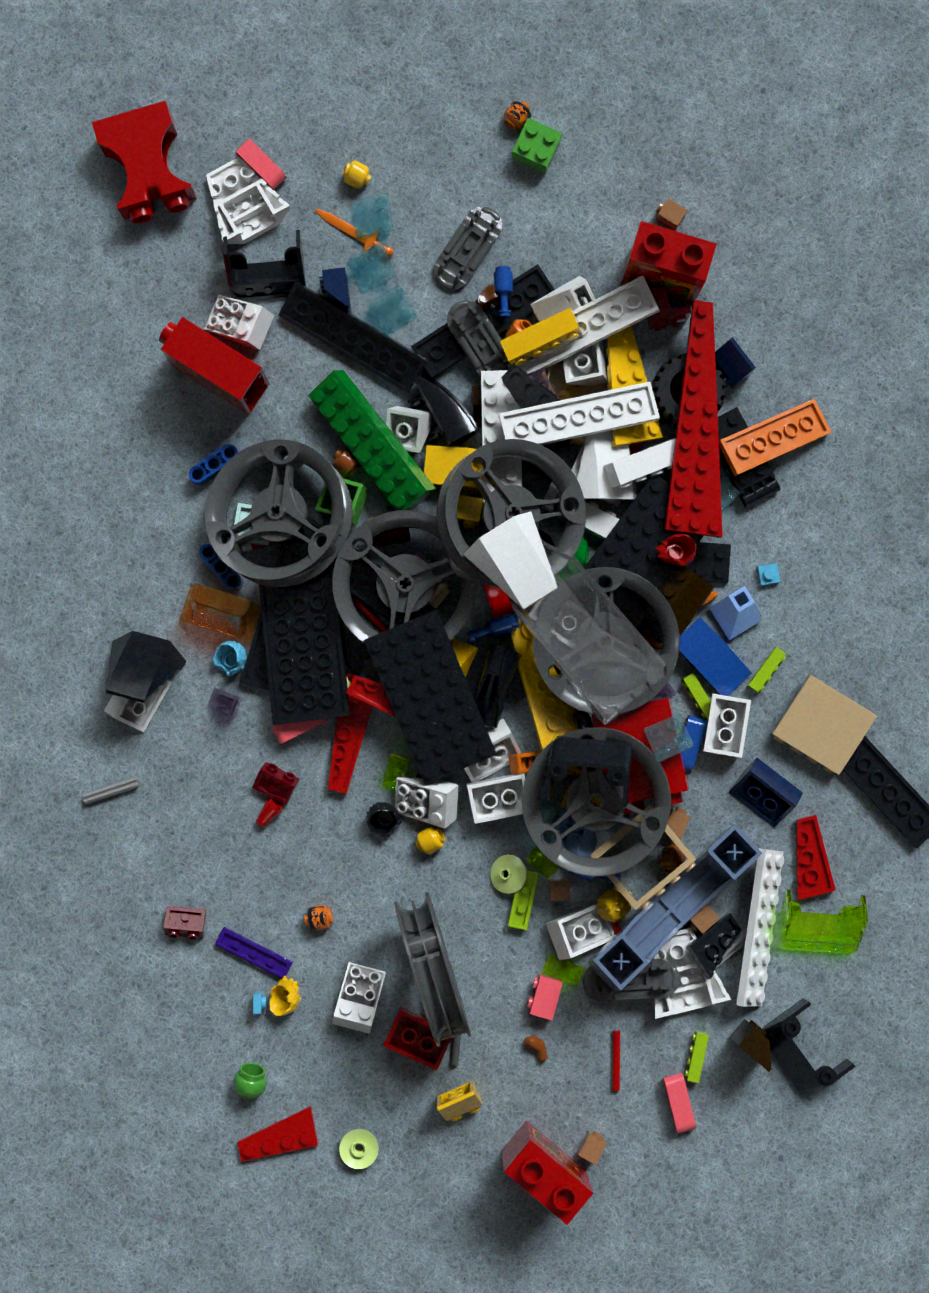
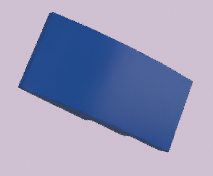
[679,617,752,696]

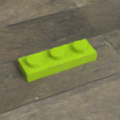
[508,870,539,930]

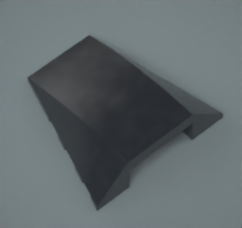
[106,631,186,703]

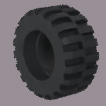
[651,353,726,428]

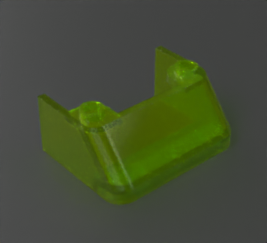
[780,890,868,954]

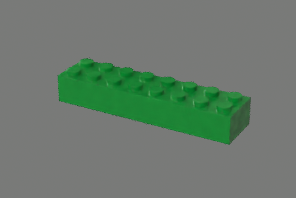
[308,370,436,511]

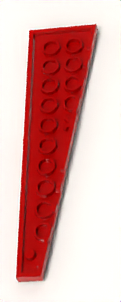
[664,300,723,538]

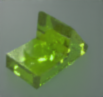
[382,753,410,789]
[525,846,560,880]
[542,953,585,986]

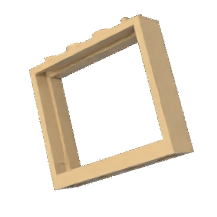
[590,804,696,910]

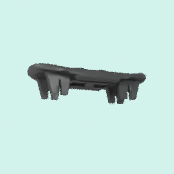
[433,207,502,291]
[447,300,512,378]
[583,959,680,1002]

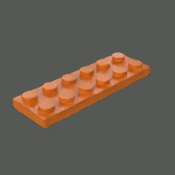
[719,399,831,476]

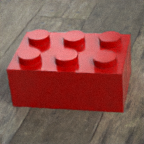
[383,1007,452,1070]

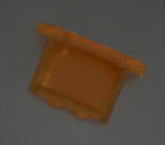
[180,583,261,643]

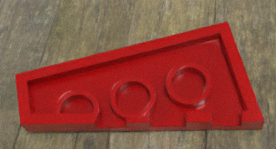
[796,815,836,900]
[237,1106,318,1162]

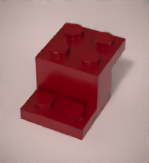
[647,287,691,331]

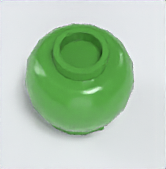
[233,1063,267,1100]

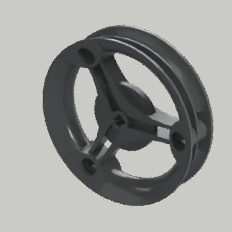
[205,439,353,588]
[436,439,586,588]
[332,510,478,643]
[533,567,680,715]
[522,727,671,876]
[394,892,472,1047]

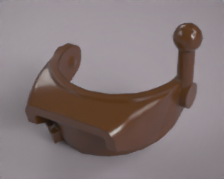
[459,285,498,311]

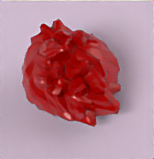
[656,534,697,566]

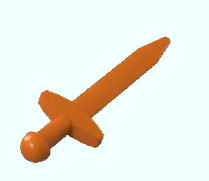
[315,209,394,258]

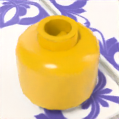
[342,160,371,189]
[416,826,446,855]

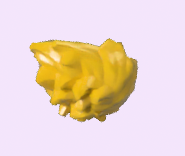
[596,888,632,923]
[269,976,301,1016]

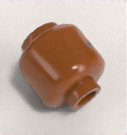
[332,449,360,477]
[659,843,686,873]

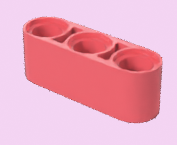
[235,139,287,191]
[271,719,330,745]
[663,1073,696,1133]

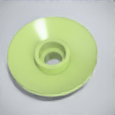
[490,855,527,894]
[339,1129,379,1169]

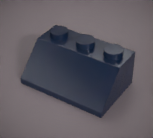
[729,758,803,827]

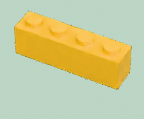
[500,308,582,366]

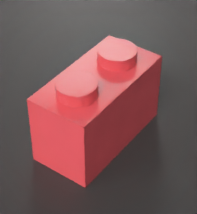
[527,974,563,1020]

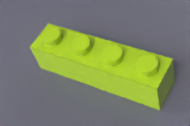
[747,647,786,693]
[682,673,711,721]
[684,1031,709,1083]

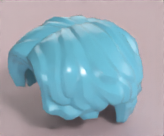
[213,641,247,677]

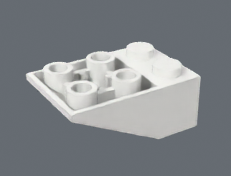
[530,276,595,322]
[204,295,274,350]
[395,777,458,828]
[332,962,386,1034]

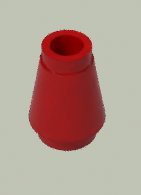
[256,798,283,827]

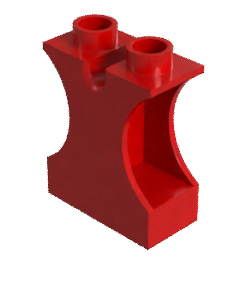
[92,101,197,224]

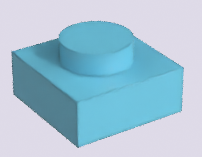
[757,563,780,586]
[253,992,267,1014]

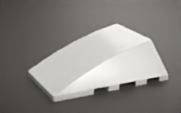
[206,157,291,244]
[576,430,639,500]
[463,512,558,610]
[654,928,731,1019]

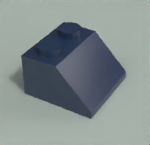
[319,267,352,314]
[715,337,756,389]

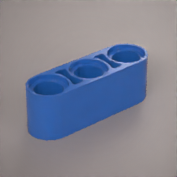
[189,444,239,485]
[199,543,244,591]
[680,715,707,774]

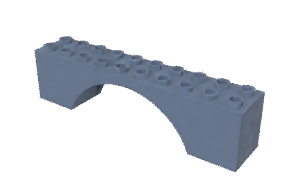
[587,824,762,992]

